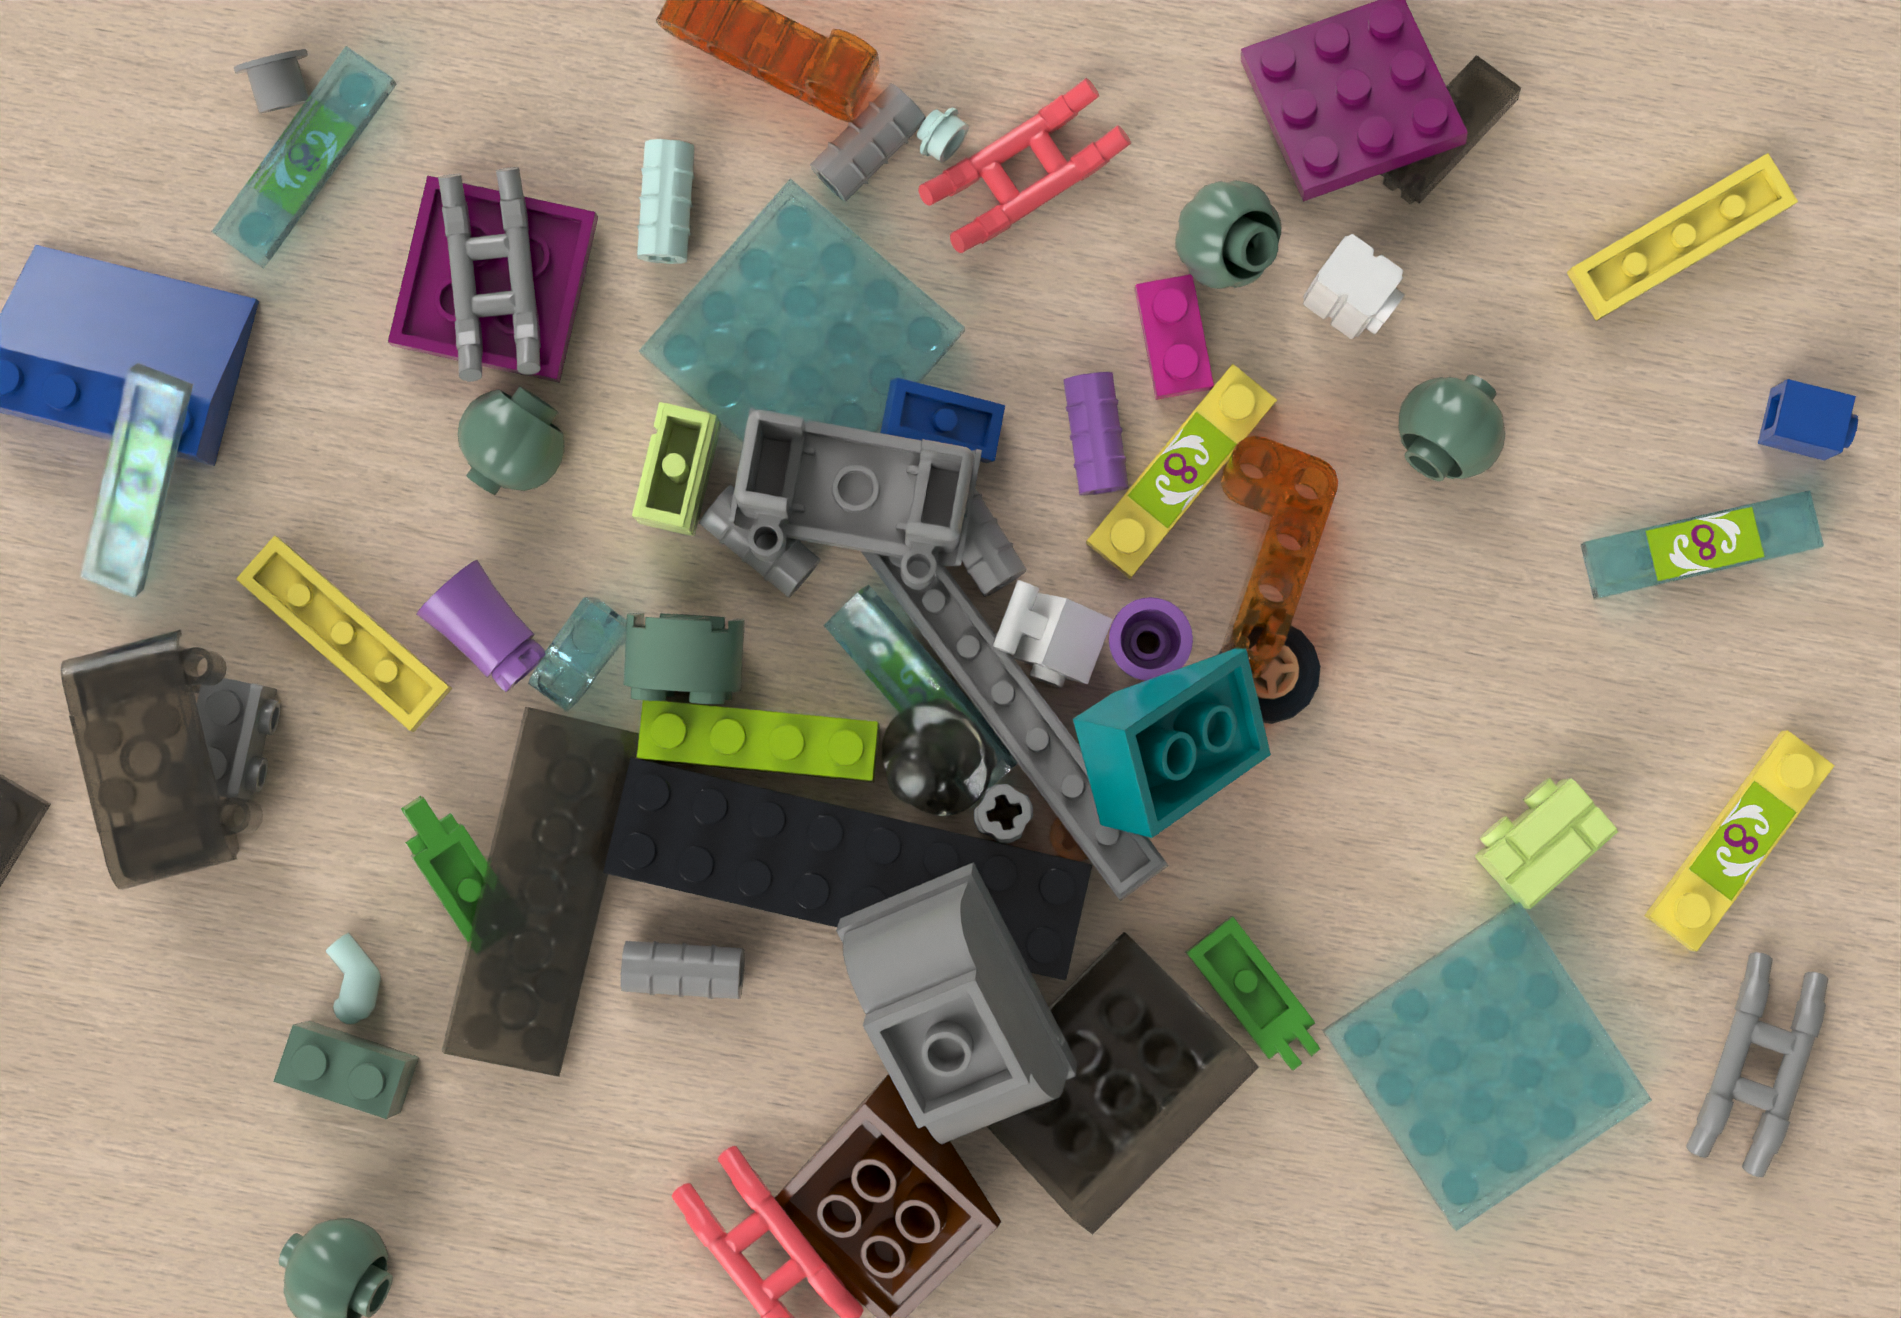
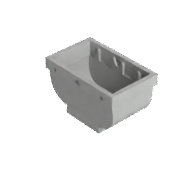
[836,862,1077,1144]

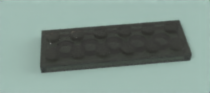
[442,707,639,1077]

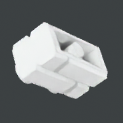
[1303,234,1405,340]

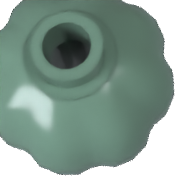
[1175,180,1282,289]
[1398,375,1506,481]
[458,386,564,495]
[279,1218,393,1318]

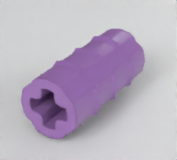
[1064,372,1129,495]

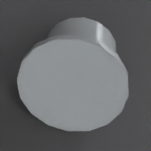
[234,49,309,113]

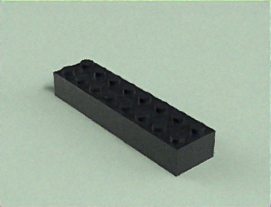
[603,757,1092,981]

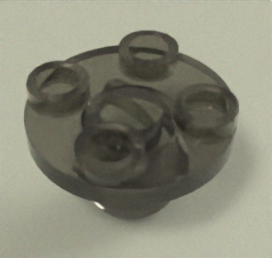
[882,698,997,816]

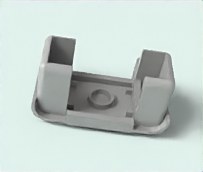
[728,408,982,590]

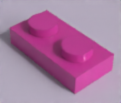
[1135,274,1214,400]

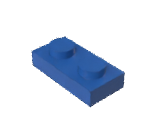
[880,378,1005,463]

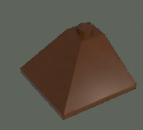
[774,1074,1001,1318]

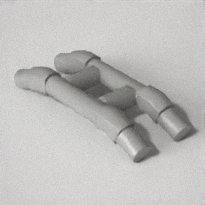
[438,167,541,382]
[1686,952,1828,1177]

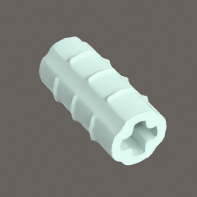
[637,139,695,264]

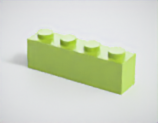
[637,700,880,783]

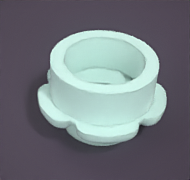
[917,107,969,163]

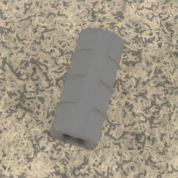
[810,84,925,202]
[699,485,821,597]
[962,488,1026,597]
[974,784,1033,844]
[621,941,745,999]

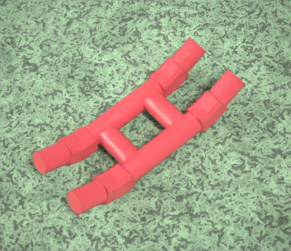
[918,78,1131,253]
[671,1146,863,1318]

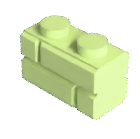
[632,402,721,536]
[1474,778,1618,909]

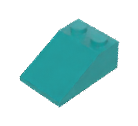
[1073,648,1271,838]

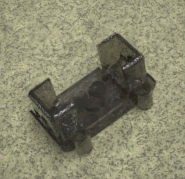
[61,630,263,890]

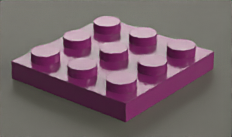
[1241,0,1468,202]
[388,175,598,383]

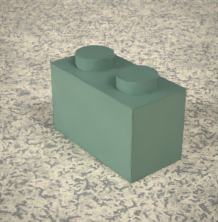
[273,1021,419,1119]

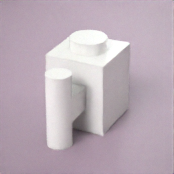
[992,581,1112,688]

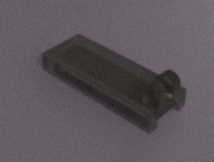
[1380,55,1521,204]

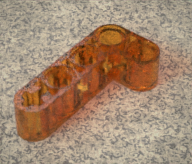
[656,0,880,122]
[1221,436,1338,678]

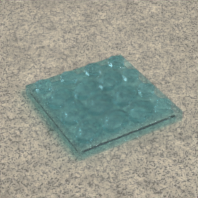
[639,178,965,442]
[1322,902,1652,1231]

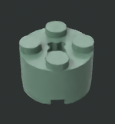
[623,613,745,704]

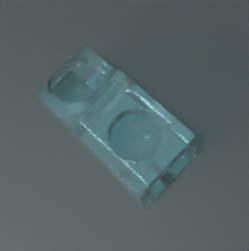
[528,597,627,712]

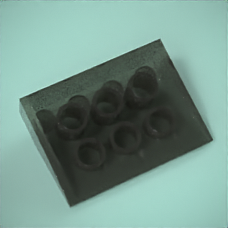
[986,932,1259,1235]

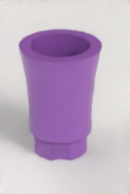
[416,560,547,692]
[1109,597,1193,681]

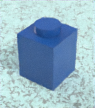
[1758,379,1858,461]

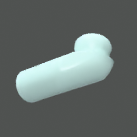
[326,933,381,1024]

